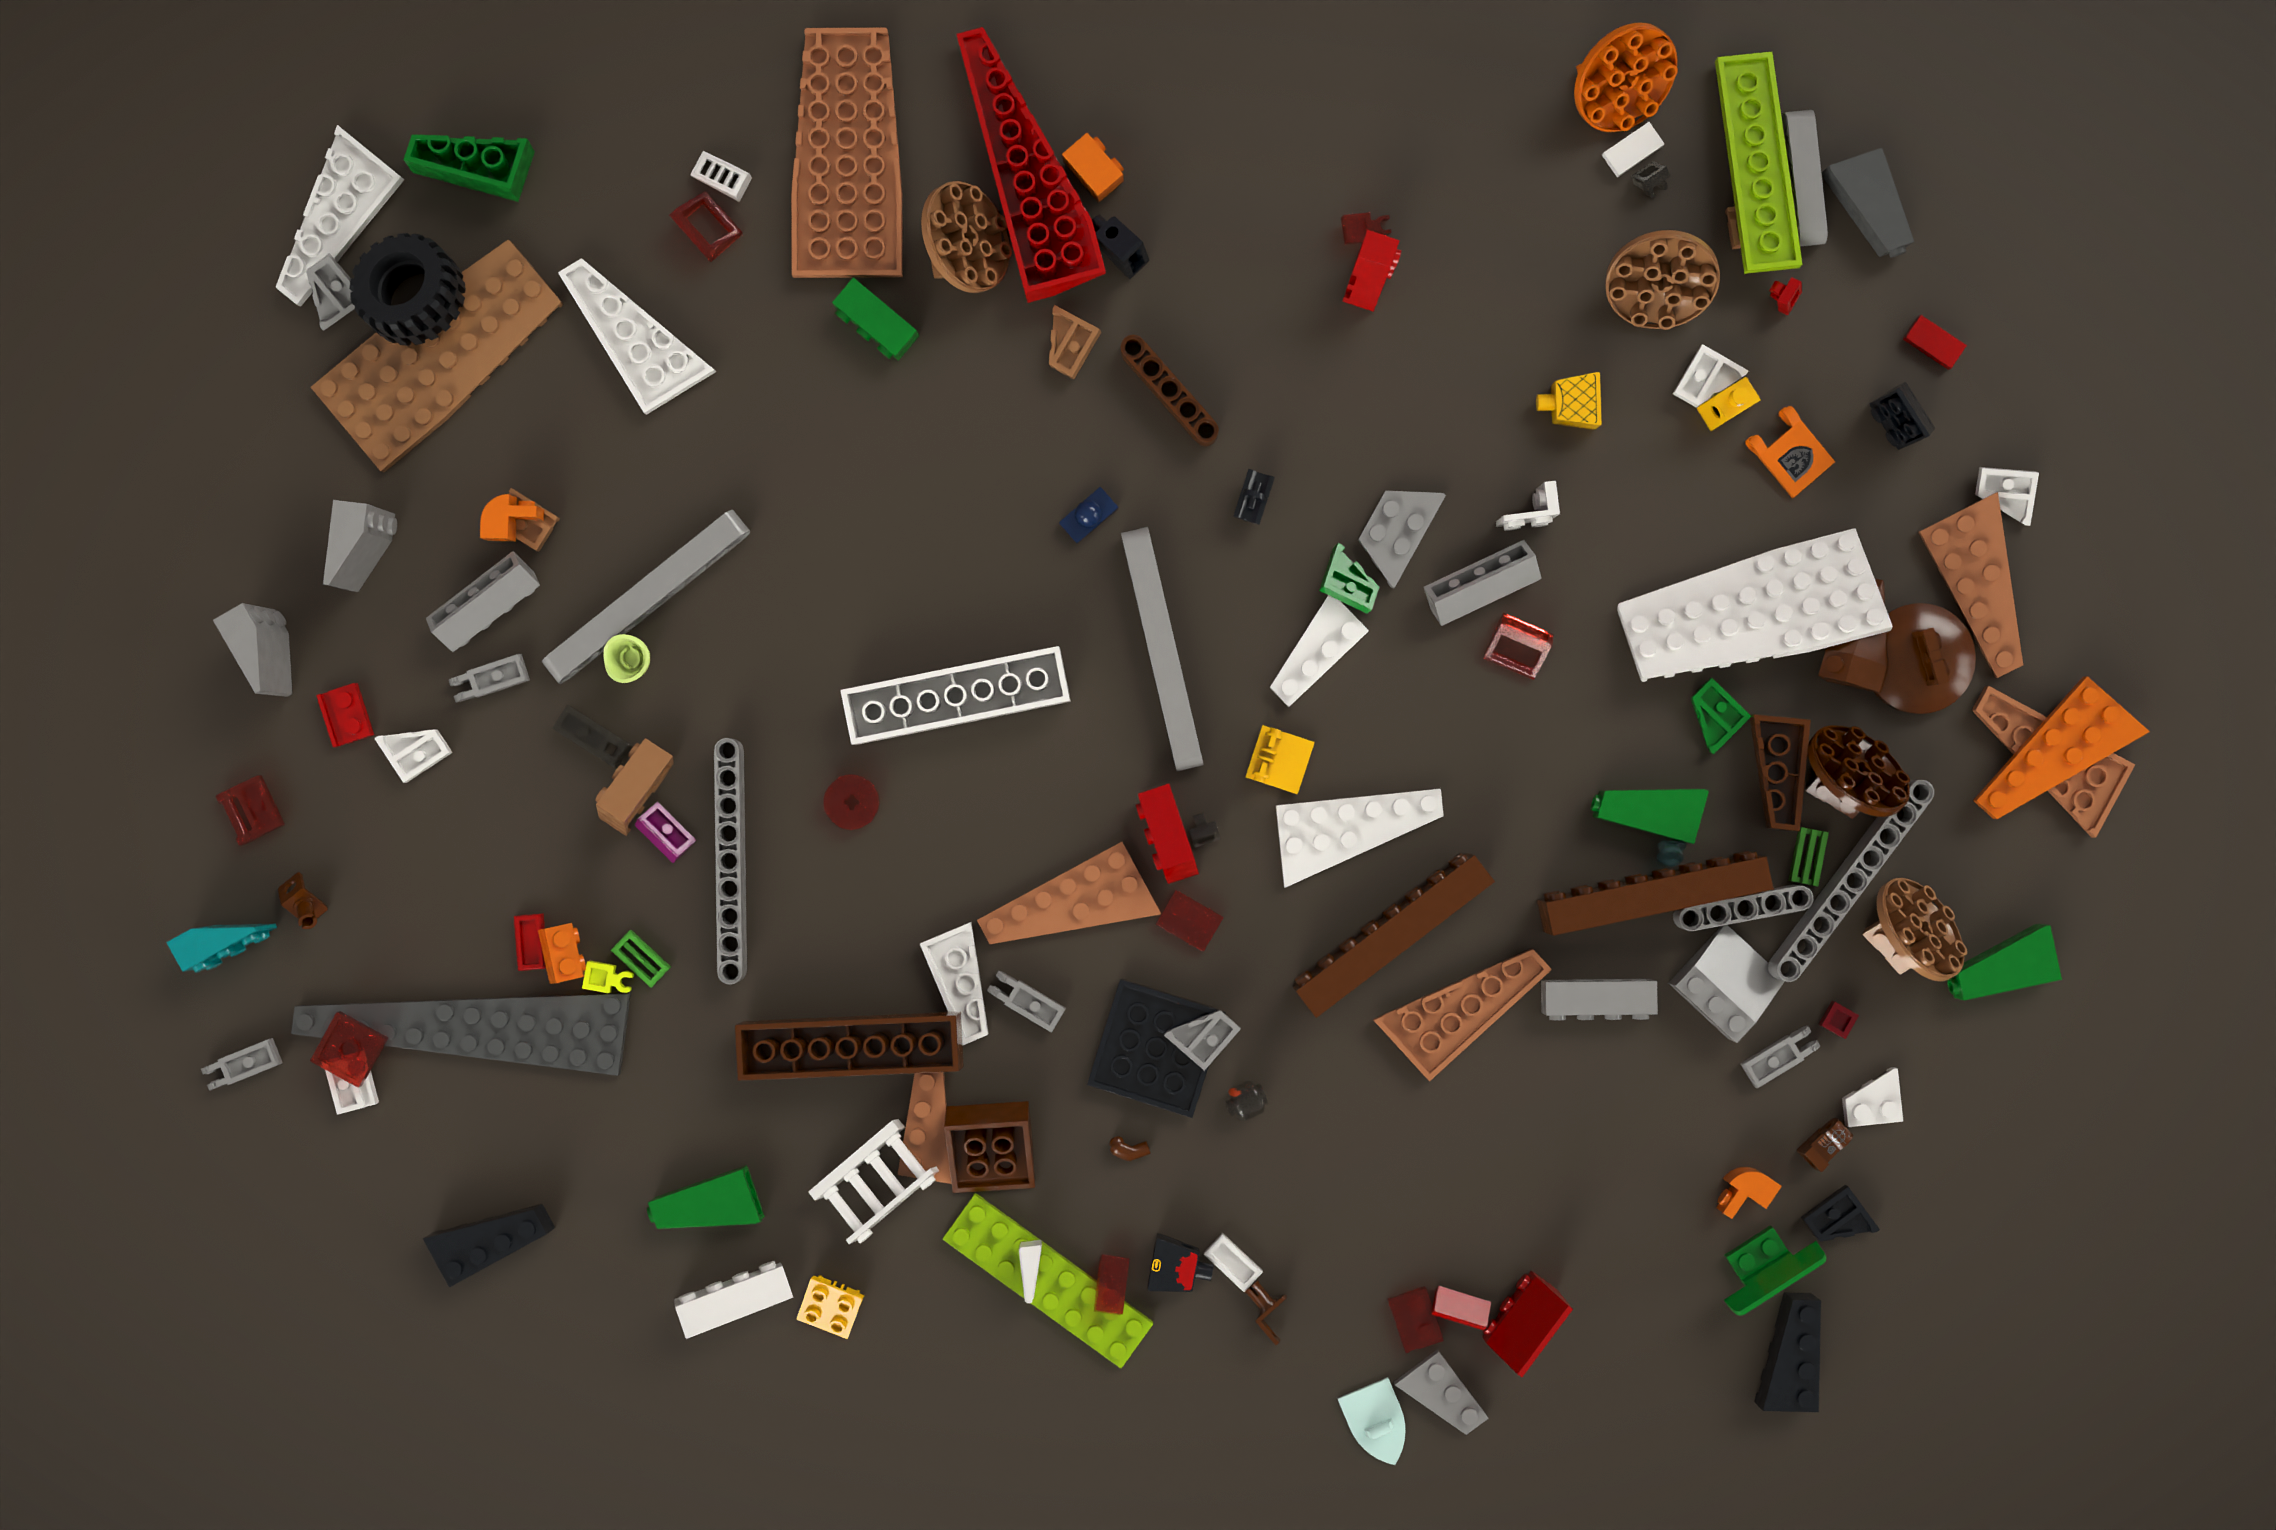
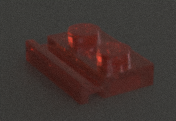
[1156,890,1224,952]
[1387,1286,1444,1353]

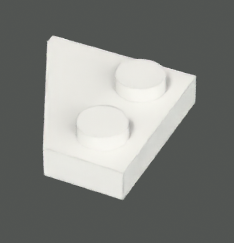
[1673,344,1748,407]
[1975,467,2039,526]
[374,729,453,783]
[1842,1067,1903,1127]

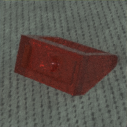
[669,191,743,262]
[1483,612,1554,680]

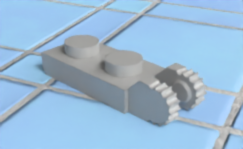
[449,654,530,702]
[987,971,1066,1033]
[1740,1025,1820,1088]
[201,1038,283,1091]

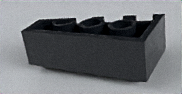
[423,1204,555,1287]
[1754,1292,1821,1412]

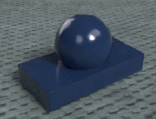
[1059,487,1118,544]

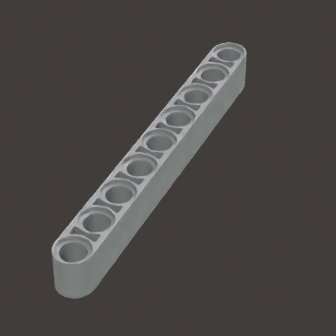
[542,510,750,684]
[1121,527,1203,771]
[714,738,747,985]
[1768,780,1934,982]

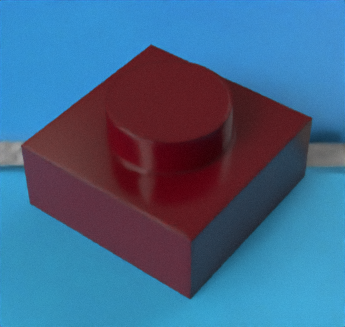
[1818,1001,1859,1039]

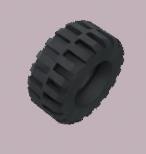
[349,233,466,346]

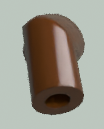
[1109,1136,1151,1161]

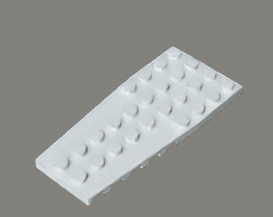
[1617,528,1893,682]

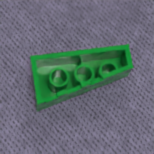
[403,134,535,202]

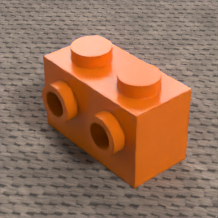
[1062,133,1124,203]
[538,923,586,984]

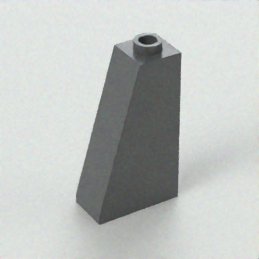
[1822,148,1914,258]

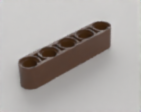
[1121,334,1219,446]

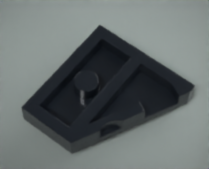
[1801,1185,1880,1242]

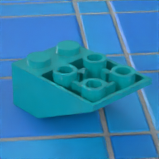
[166,924,277,973]

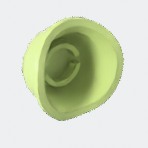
[604,634,650,683]

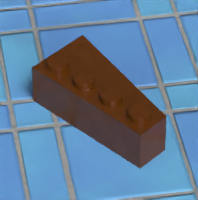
[1750,714,1811,831]

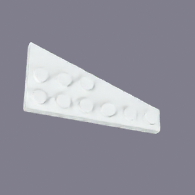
[276,125,404,307]
[558,258,716,415]

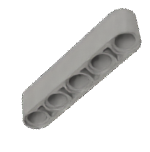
[1782,110,1828,247]
[1673,885,1813,931]

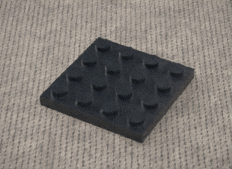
[1087,978,1226,1118]

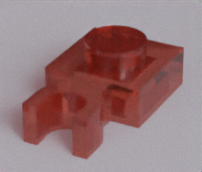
[1341,212,1392,245]

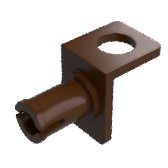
[278,872,328,929]
[1245,1280,1287,1345]

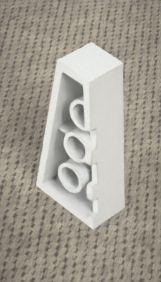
[674,1261,793,1339]

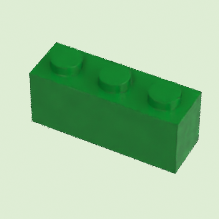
[832,277,920,361]

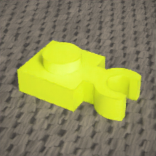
[582,960,634,993]

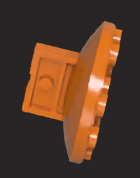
[1574,23,1678,132]

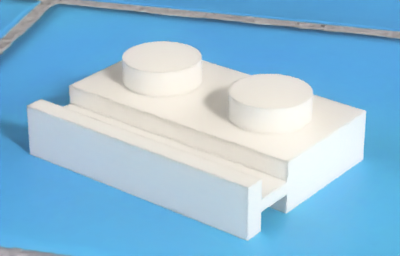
[323,1050,379,1115]

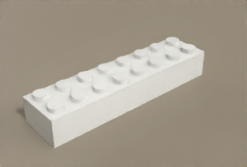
[840,646,1071,745]

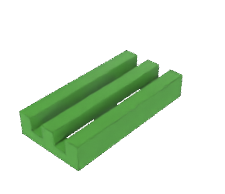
[1788,827,1829,886]
[611,930,671,988]

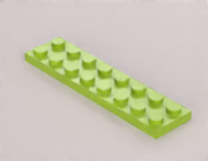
[1715,52,1803,274]
[943,1193,1153,1368]

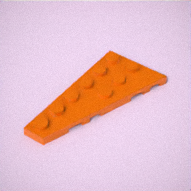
[1973,676,2150,819]

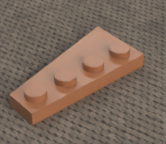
[898,1072,952,1184]

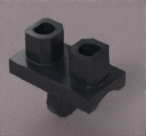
[1233,469,1275,525]

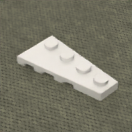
[1270,595,1368,707]
[920,922,989,1045]

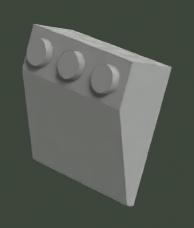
[323,500,397,592]
[213,603,292,697]
[1668,925,1785,1043]

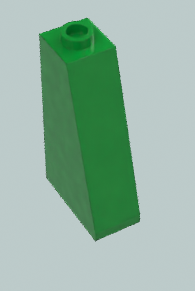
[1591,789,1709,844]
[1947,923,2062,1000]
[647,1165,765,1229]

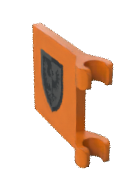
[1745,406,1835,498]

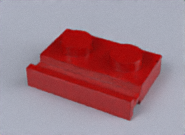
[316,683,374,748]

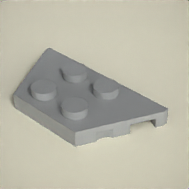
[1358,491,1446,589]

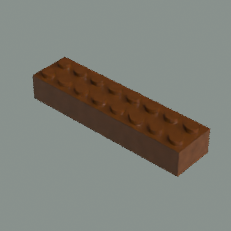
[1537,851,1774,936]
[1292,853,1495,1018]
[735,1012,964,1081]

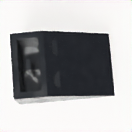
[1869,382,1935,450]

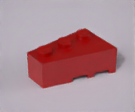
[1342,230,1402,312]
[1135,784,1199,884]

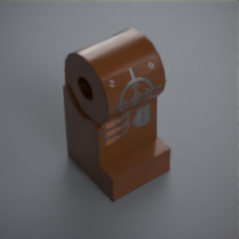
[1797,1118,1853,1172]

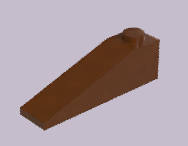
[1818,578,1889,693]

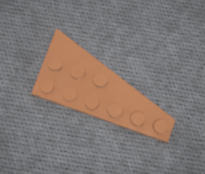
[1919,492,2023,678]
[977,842,1161,944]

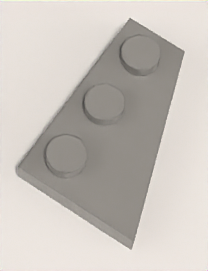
[1394,1349,1489,1435]

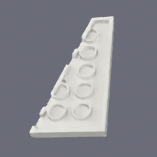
[1276,789,1444,888]

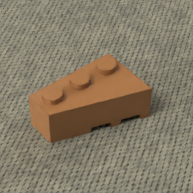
[595,738,674,836]

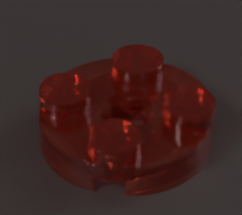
[823,775,880,830]

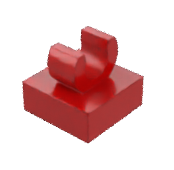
[1769,277,1802,315]

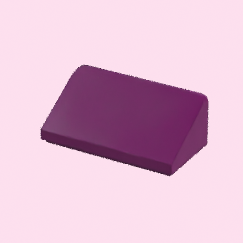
[635,801,696,863]

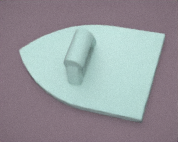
[1337,1377,1405,1465]

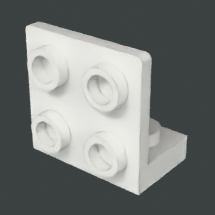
[1496,481,1560,531]

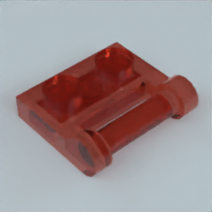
[215,775,285,846]

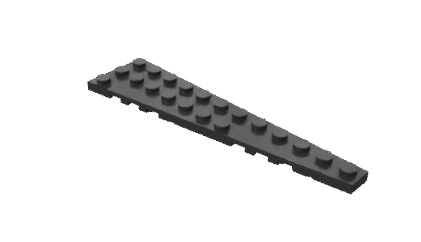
[291,993,631,1076]

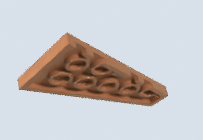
[1972,686,2135,838]
[1373,948,1552,1082]

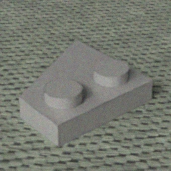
[306,253,355,331]
[1164,1009,1241,1071]

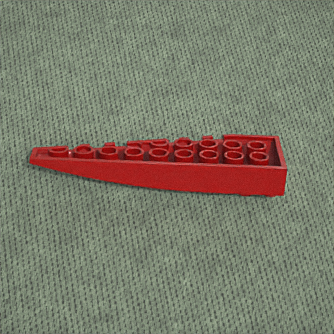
[956,27,1106,303]

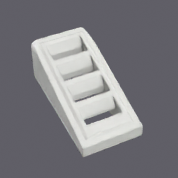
[690,151,752,202]
[1019,1240,1042,1303]

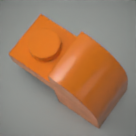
[480,494,544,542]
[1716,1167,1782,1219]

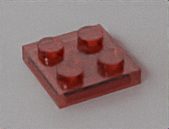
[310,1011,388,1088]

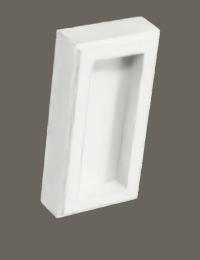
[1602,122,1664,178]
[1204,1233,1263,1292]

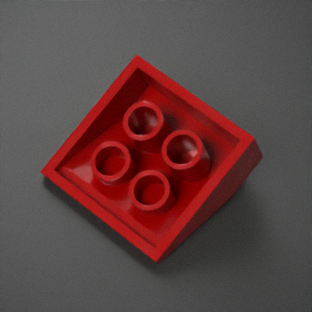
[1482,1270,1573,1377]

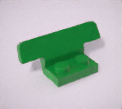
[1724,1225,1827,1316]

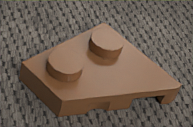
[1049,305,1101,379]

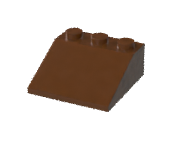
[944,1101,1035,1193]

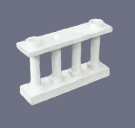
[808,1119,939,1244]

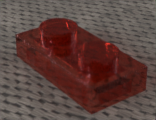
[1094,1254,1129,1315]

